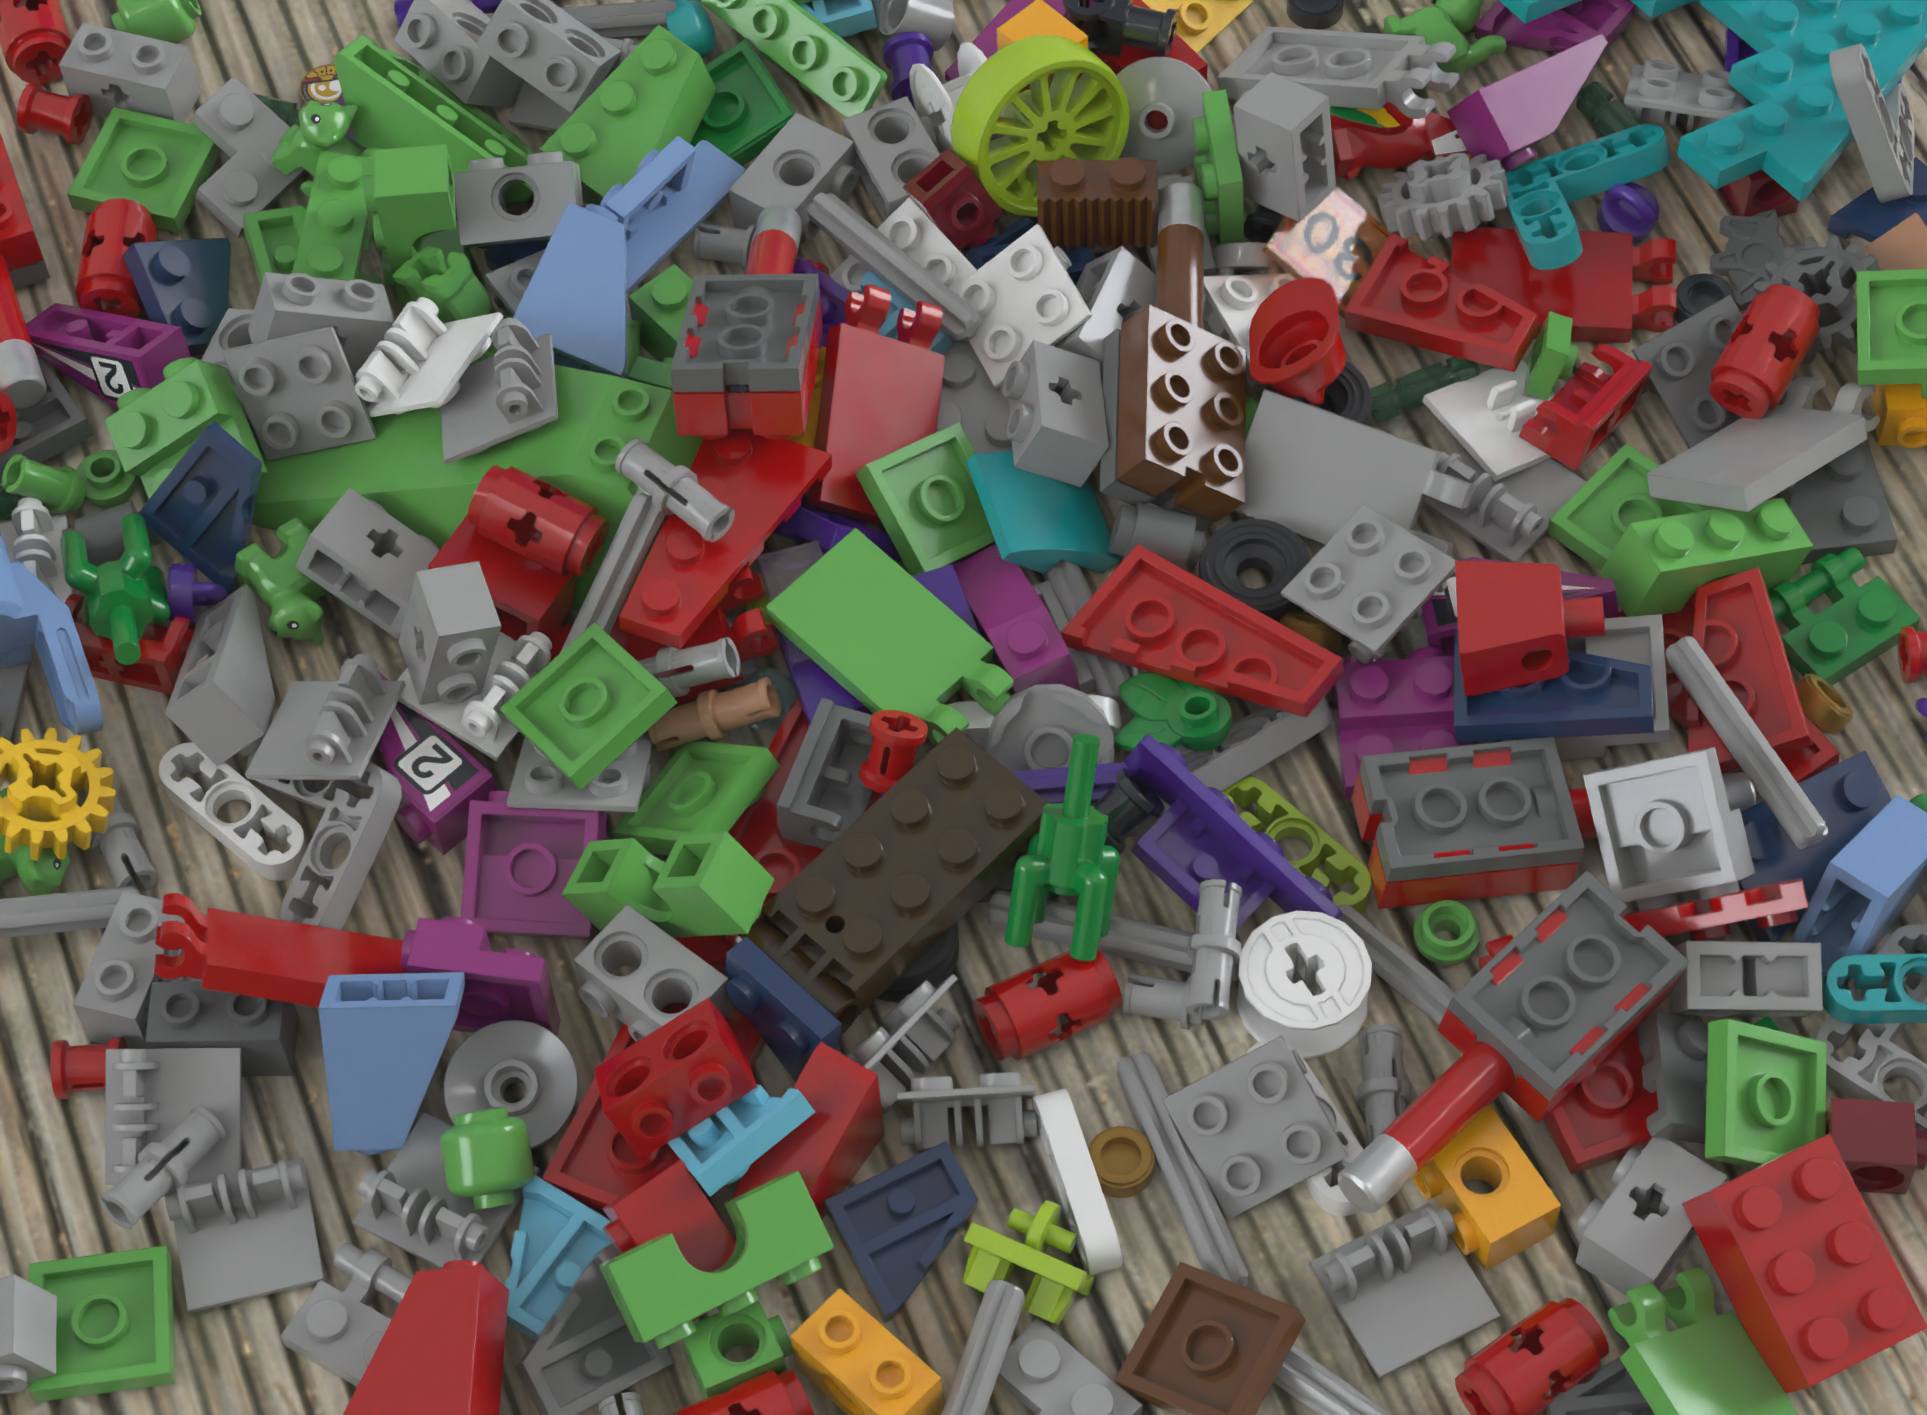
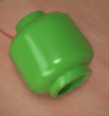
[111,0,201,44]
[440,1106,535,1210]

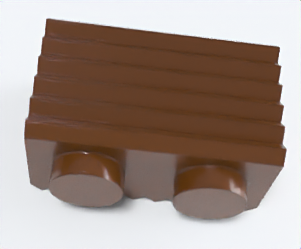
[1037,157,1158,249]

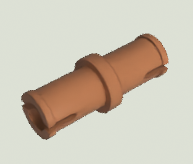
[648,677,781,753]

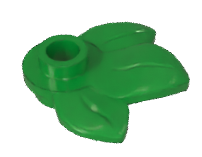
[1114,673,1233,752]

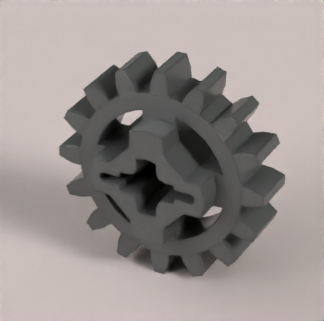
[1754,235,1880,364]

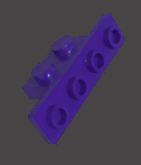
[1124,734,1342,931]

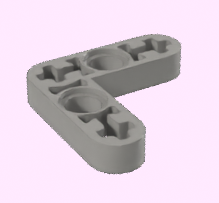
[1829,43,1915,203]
[247,747,402,930]
[1815,924,1927,1133]

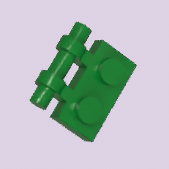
[1768,547,1921,686]

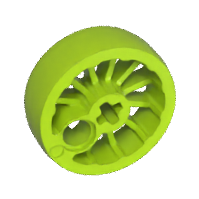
[951,35,1130,217]

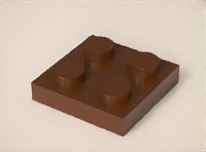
[1114,1261,1306,1415]

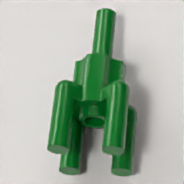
[60,513,170,665]
[1004,734,1120,961]

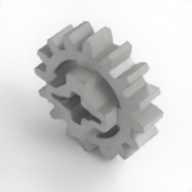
[1377,153,1510,240]

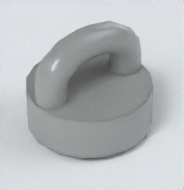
[1214,242,1273,276]

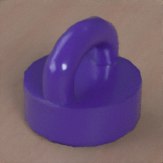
[1596,183,1659,244]
[167,563,227,625]

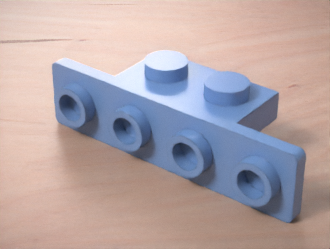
[599,136,746,295]

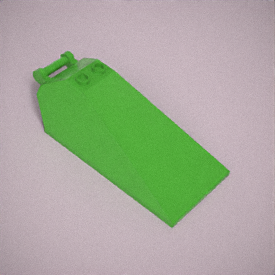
[252,352,703,612]

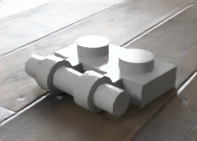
[281,1242,413,1387]

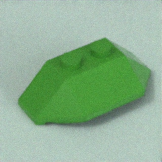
[333,34,534,210]

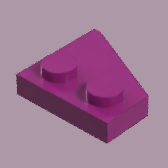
[1474,0,1635,58]

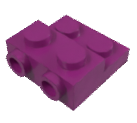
[1331,647,1470,800]
[461,791,607,940]
[401,916,561,1036]

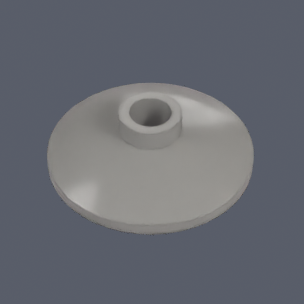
[1116,57,1212,174]
[443,1020,579,1150]

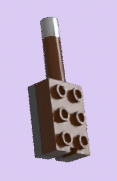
[1100,182,1246,531]

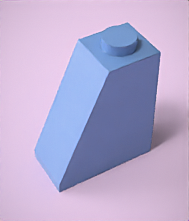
[513,201,628,379]
[1790,794,1927,989]
[318,972,465,1155]

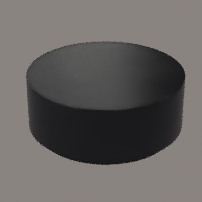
[1286,0,1344,30]
[1673,273,1736,323]

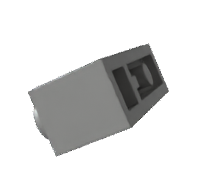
[165,584,275,766]

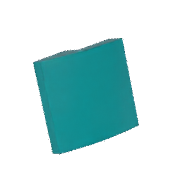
[966,451,1120,574]

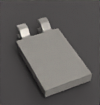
[1218,26,1459,119]
[1646,376,1880,512]
[1234,389,1476,556]

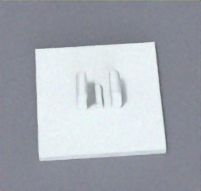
[1422,360,1555,481]

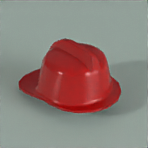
[1249,277,1347,406]

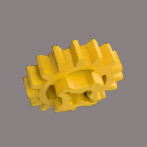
[0,727,116,861]

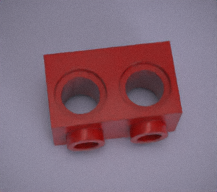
[594,997,757,1159]

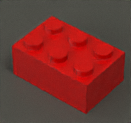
[1682,1134,1927,1394]

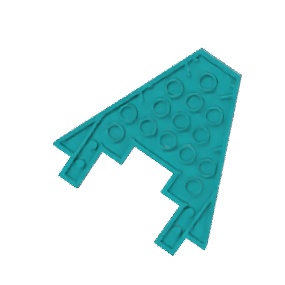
[1498,0,1927,201]

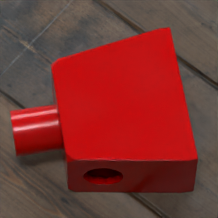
[1455,561,1606,696]

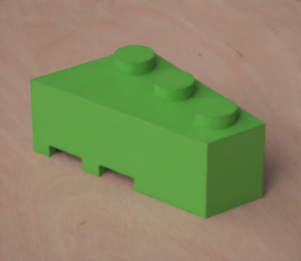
[540,24,716,206]

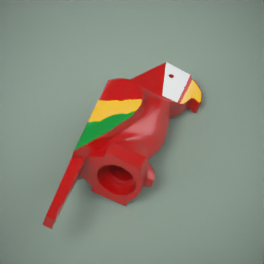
[1330,102,1471,182]

